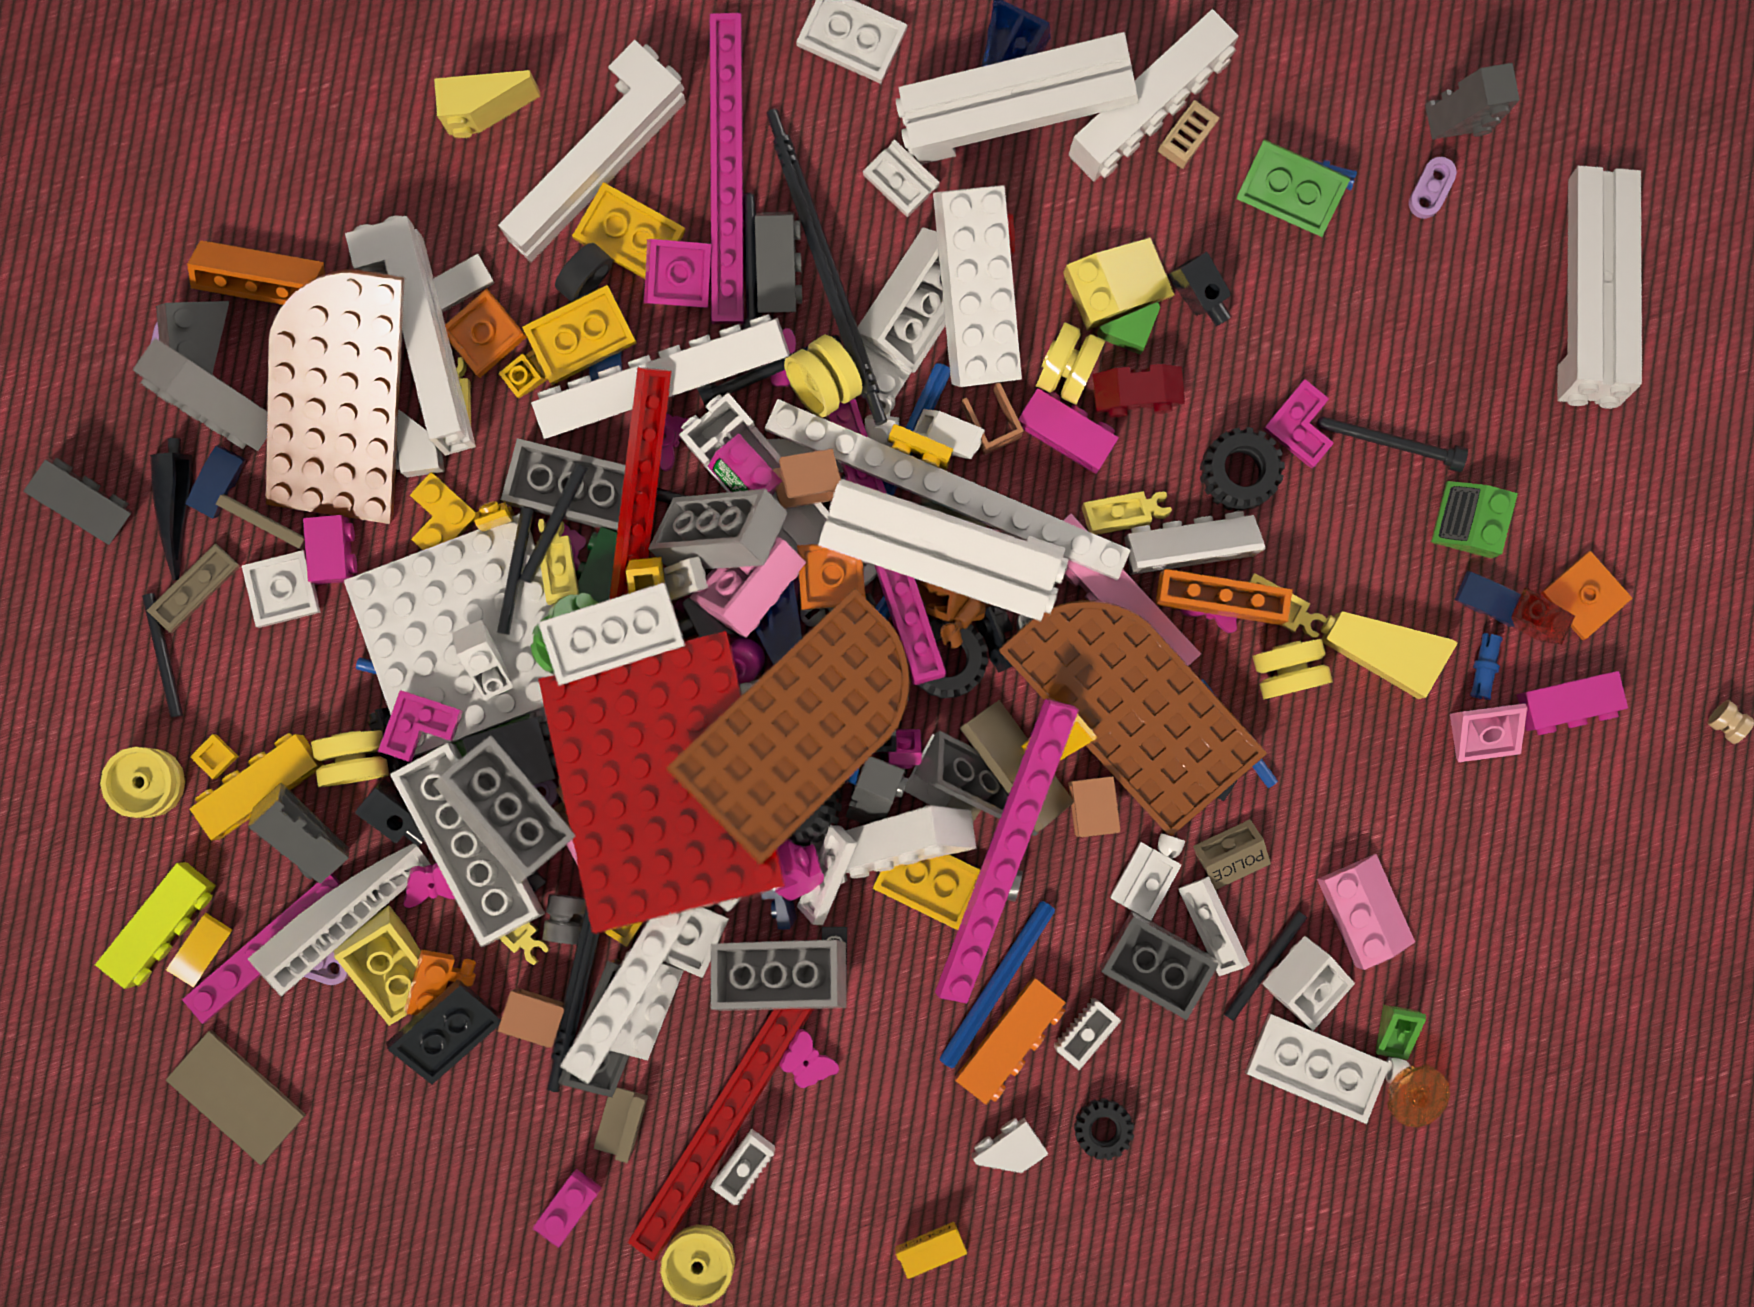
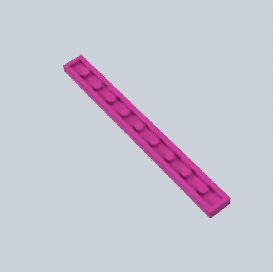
[710,13,744,324]
[826,398,946,685]
[935,699,1079,1003]

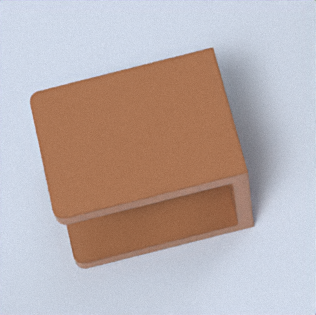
[961,382,1024,455]
[772,449,841,509]
[1068,776,1120,837]
[498,987,565,1048]

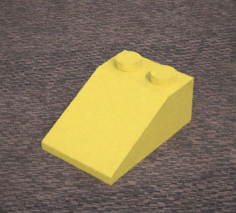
[434,70,540,138]
[1063,238,1174,331]
[334,905,421,1026]

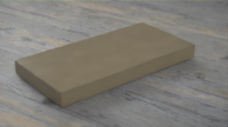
[960,700,1074,832]
[166,1030,306,1166]

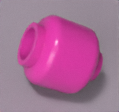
[731,638,765,684]

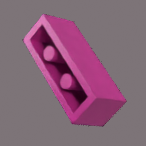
[1018,388,1119,474]
[1517,671,1628,735]

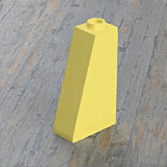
[1321,611,1458,699]

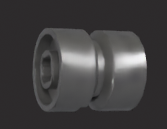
[542,894,586,945]

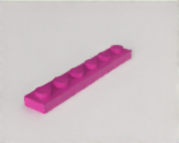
[182,873,341,1024]

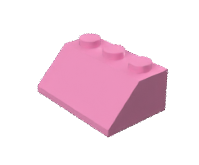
[690,537,806,638]
[1317,854,1415,970]

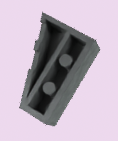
[1425,63,1520,140]
[755,211,803,313]
[156,301,229,375]
[23,457,132,545]
[845,757,908,825]
[248,783,350,884]

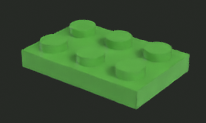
[1236,139,1350,237]

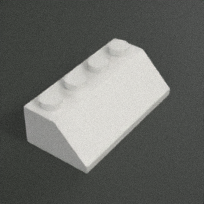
[858,227,946,373]
[1124,511,1265,575]

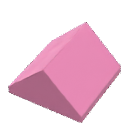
[1450,704,1527,762]

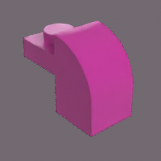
[775,839,824,901]

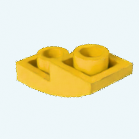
[499,349,548,398]
[474,501,515,532]
[166,913,233,987]

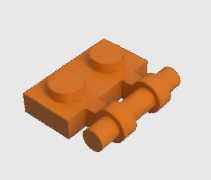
[404,950,476,1015]

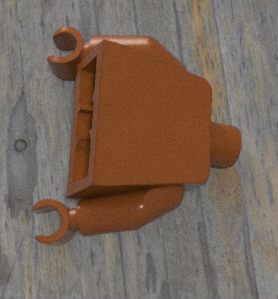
[916,579,992,648]

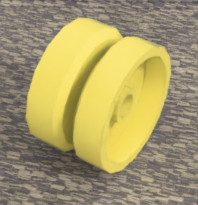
[1036,323,1105,404]
[784,334,863,418]
[1252,639,1333,699]
[311,731,389,787]
[100,747,185,818]
[661,1225,735,1306]

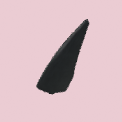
[150,438,193,581]

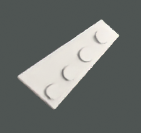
[845,806,977,878]

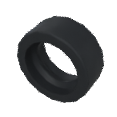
[555,243,613,302]

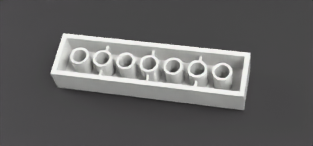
[531,314,790,439]

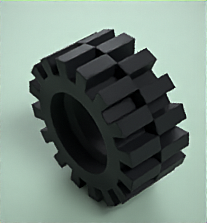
[1074,1098,1134,1160]

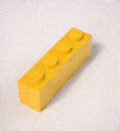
[189,733,324,840]

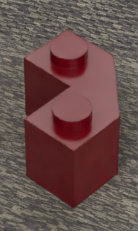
[1093,364,1185,417]

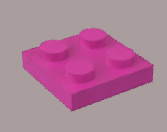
[644,239,711,307]

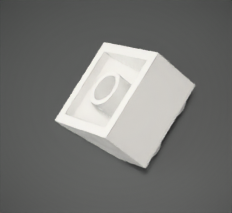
[1262,936,1355,1031]

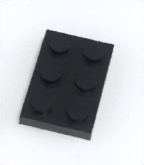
[386,979,502,1085]

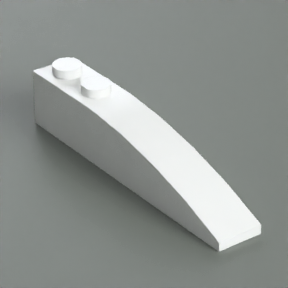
[248,843,431,996]

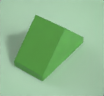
[1097,302,1160,355]
[1376,1004,1426,1060]

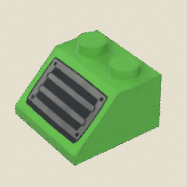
[1431,481,1518,559]

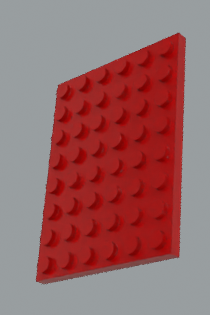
[538,631,786,934]

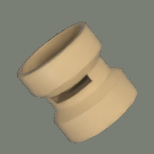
[1707,700,1754,744]

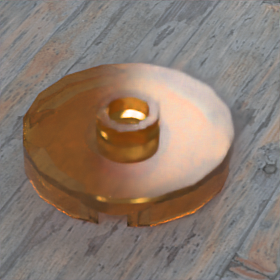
[1387,1064,1450,1128]

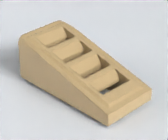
[1158,100,1219,169]

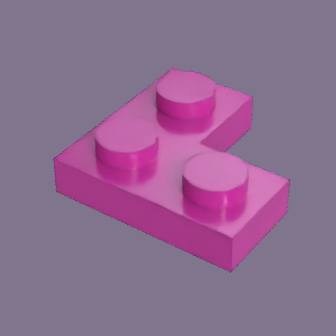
[1263,379,1334,469]
[378,690,463,762]
[871,729,921,769]

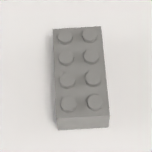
[133,338,267,451]
[501,438,625,532]
[648,489,788,569]
[433,736,575,884]
[711,940,847,1011]

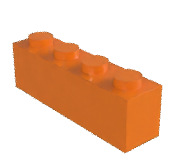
[187,240,325,305]
[1155,569,1293,625]
[954,976,1066,1105]

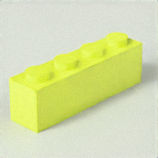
[95,862,216,989]

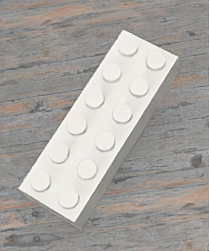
[1069,9,1239,181]
[933,186,1022,387]
[390,743,545,946]

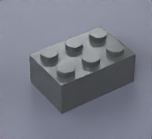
[1100,910,1219,1020]

